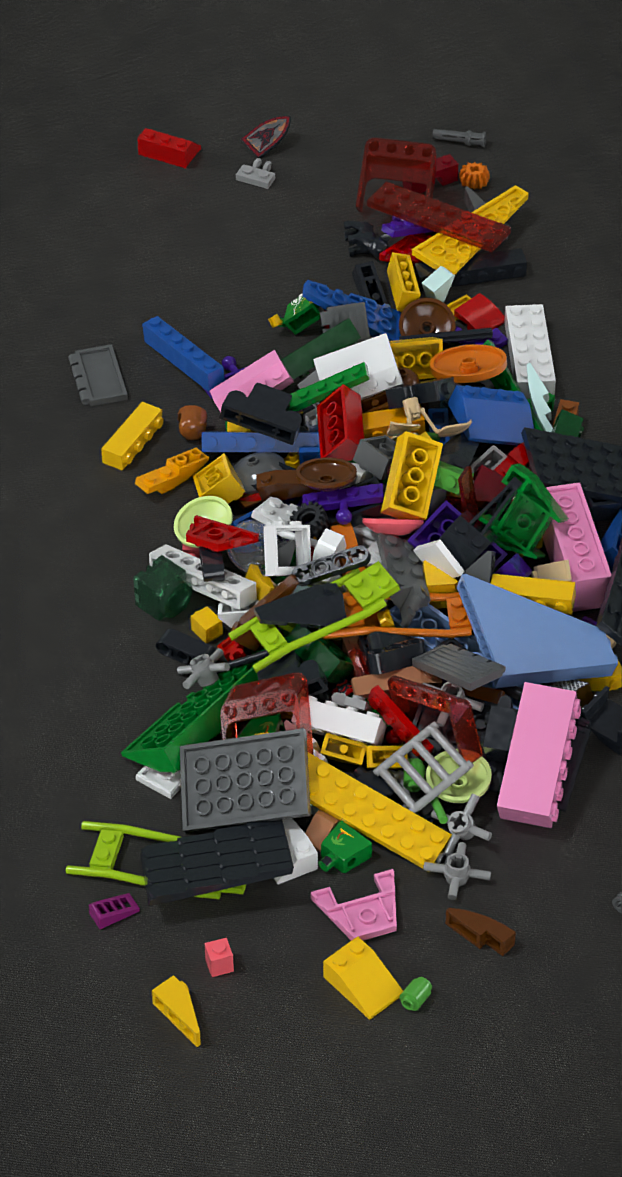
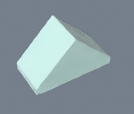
[422,266,455,303]

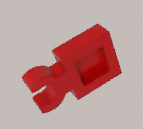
[217,637,247,661]

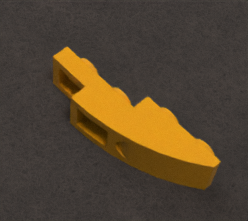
[135,448,209,494]

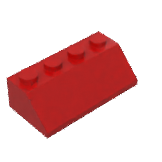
[317,384,364,461]

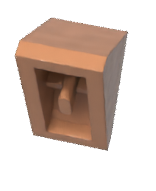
[305,810,340,852]

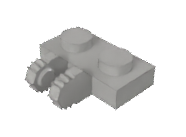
[236,158,275,189]
[331,692,373,714]

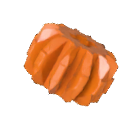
[459,162,490,190]

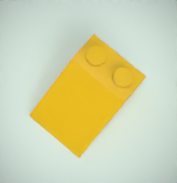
[193,453,245,504]
[323,936,403,1020]

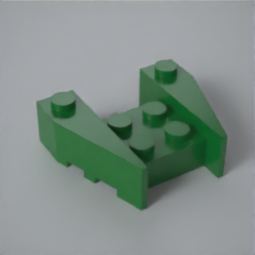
[478,463,569,559]

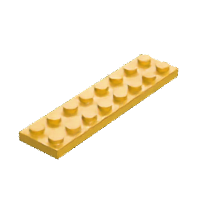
[308,752,452,872]

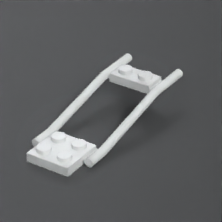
[251,497,382,566]

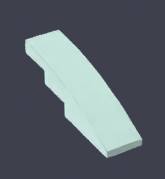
[527,363,553,432]

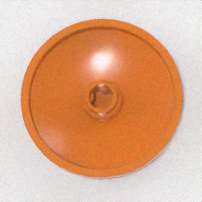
[430,344,507,383]

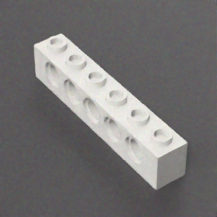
[149,544,257,610]

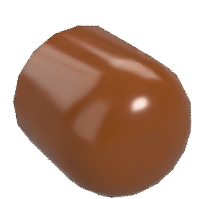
[178,405,207,440]

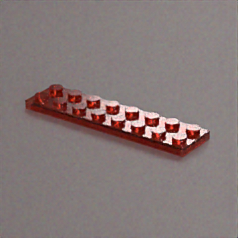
[367,182,511,252]

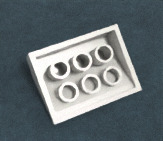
[313,333,404,400]

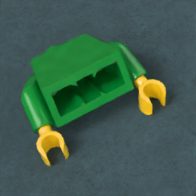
[268,294,322,335]

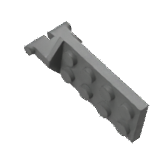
[376,533,431,628]

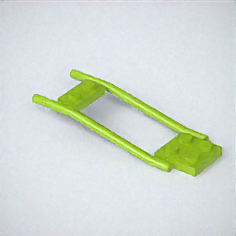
[228,561,400,673]
[66,821,246,899]

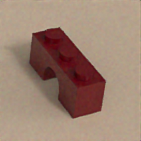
[403,154,459,196]

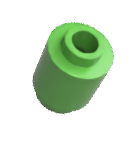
[403,758,425,792]
[400,977,432,1011]

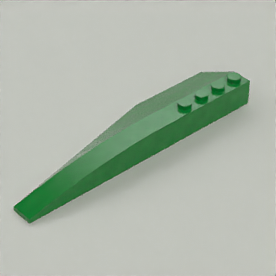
[121,628,290,773]

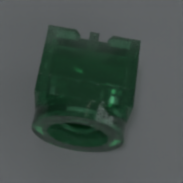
[133,555,193,621]

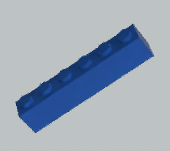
[142,316,225,393]
[202,431,319,452]

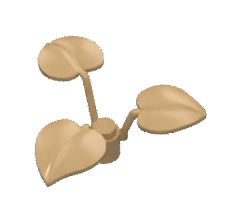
[387,397,472,442]

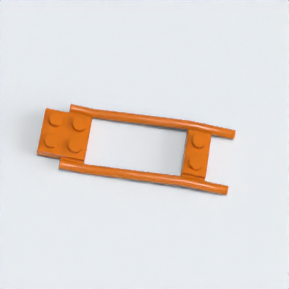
[323,592,473,639]

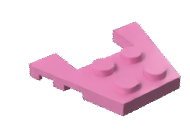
[311,869,397,941]

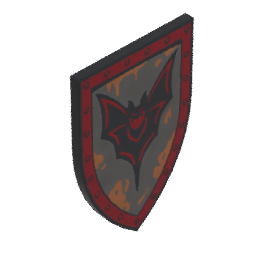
[240,116,291,159]

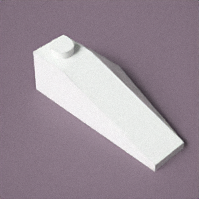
[274,818,318,885]

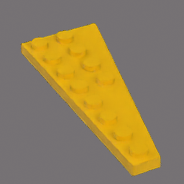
[412,185,529,275]

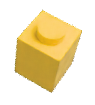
[191,606,223,643]

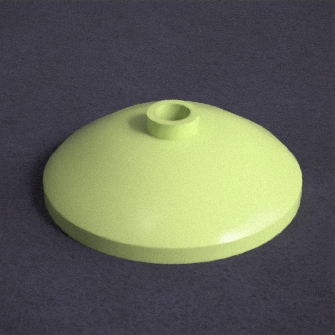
[174,496,233,548]
[426,749,492,803]

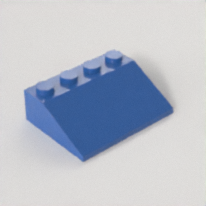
[447,385,534,446]

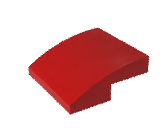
[454,293,505,330]

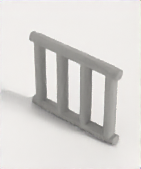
[373,721,474,813]

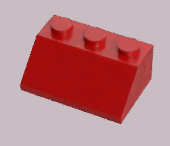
[137,128,201,168]

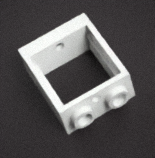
[264,521,312,576]

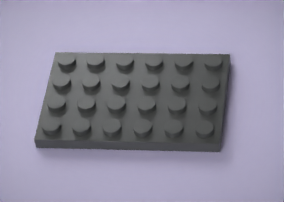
[180,728,311,833]

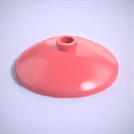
[362,518,424,538]

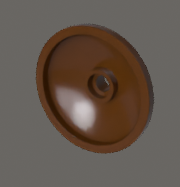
[399,298,455,348]
[296,458,357,492]

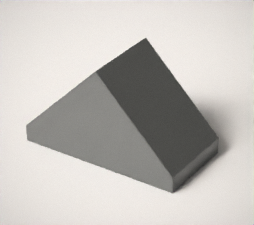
[253,540,296,567]

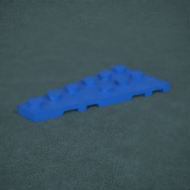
[302,280,402,341]

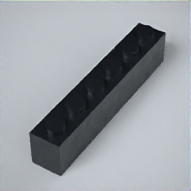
[414,248,527,291]

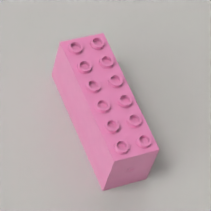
[543,483,611,612]
[497,682,581,828]

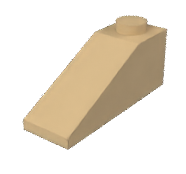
[531,560,572,581]

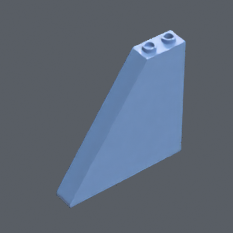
[457,574,618,688]

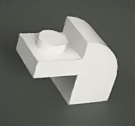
[312,528,347,570]

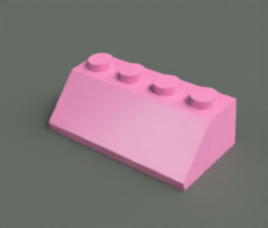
[210,350,294,412]

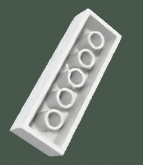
[504,304,556,399]

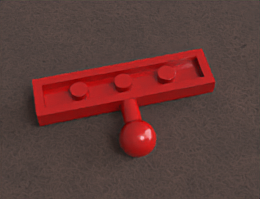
[367,685,434,762]

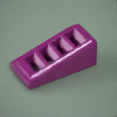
[89,893,140,929]

